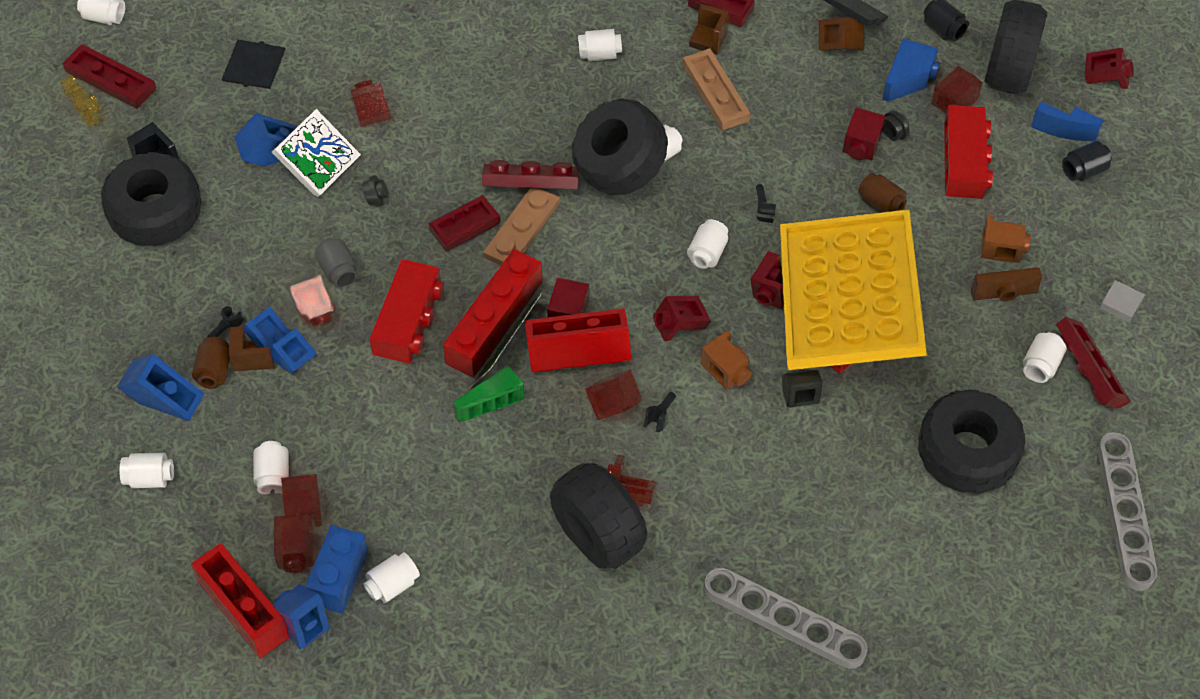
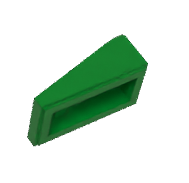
[454,366,524,422]

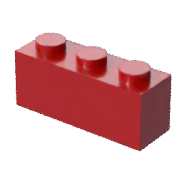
[944,105,993,199]
[370,259,444,364]
[525,308,631,372]
[191,543,290,659]

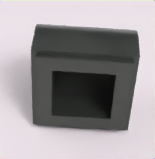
[782,369,822,408]

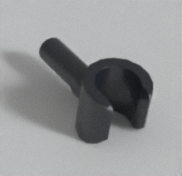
[756,184,776,223]
[207,306,243,337]
[643,392,676,432]

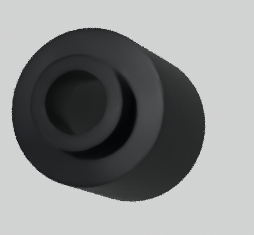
[923,0,969,41]
[1062,141,1112,181]

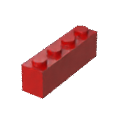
[443,249,542,378]

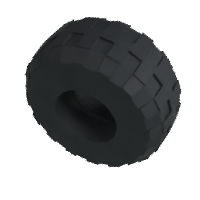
[984,0,1048,94]
[572,98,668,196]
[101,152,201,246]
[918,389,1025,493]
[550,463,648,569]

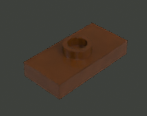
[971,267,1042,301]

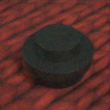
[883,110,909,141]
[362,175,388,207]

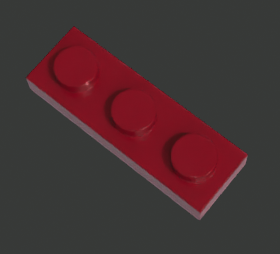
[62,44,156,109]
[482,160,579,189]
[1056,317,1131,408]

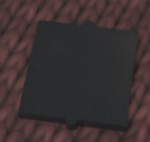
[823,0,889,26]
[222,39,286,89]

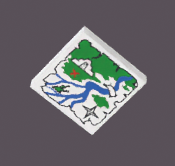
[272,109,361,197]

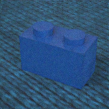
[305,525,368,614]

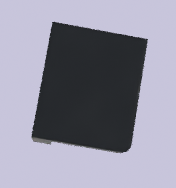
[127,122,179,159]

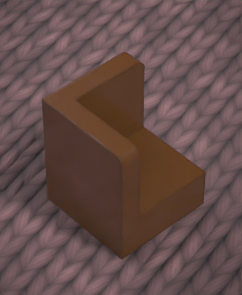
[689,4,729,55]
[819,17,864,51]
[229,326,274,371]

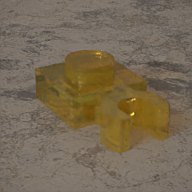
[60,75,101,128]

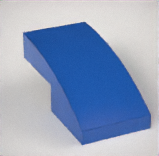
[1031,102,1104,141]
[243,307,317,374]

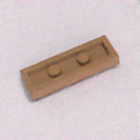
[682,49,750,131]
[483,188,560,266]

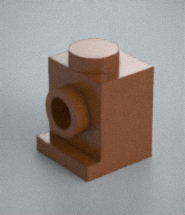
[981,215,1031,263]
[700,330,752,390]

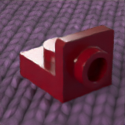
[1085,47,1134,89]
[750,251,784,309]
[653,295,711,341]

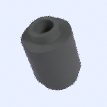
[315,238,358,288]

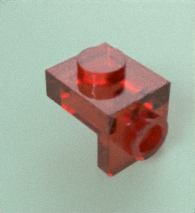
[349,80,391,127]
[289,275,336,327]
[607,455,657,506]

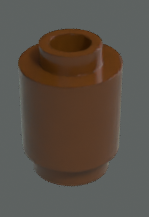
[858,173,907,213]
[192,337,230,389]

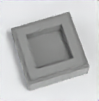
[1100,280,1145,323]

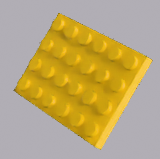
[780,210,927,370]

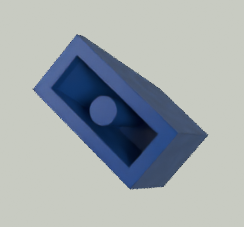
[882,39,941,102]
[234,113,298,167]
[117,354,204,421]
[272,584,330,650]

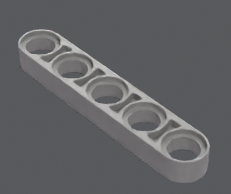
[1098,432,1157,591]
[704,568,868,669]

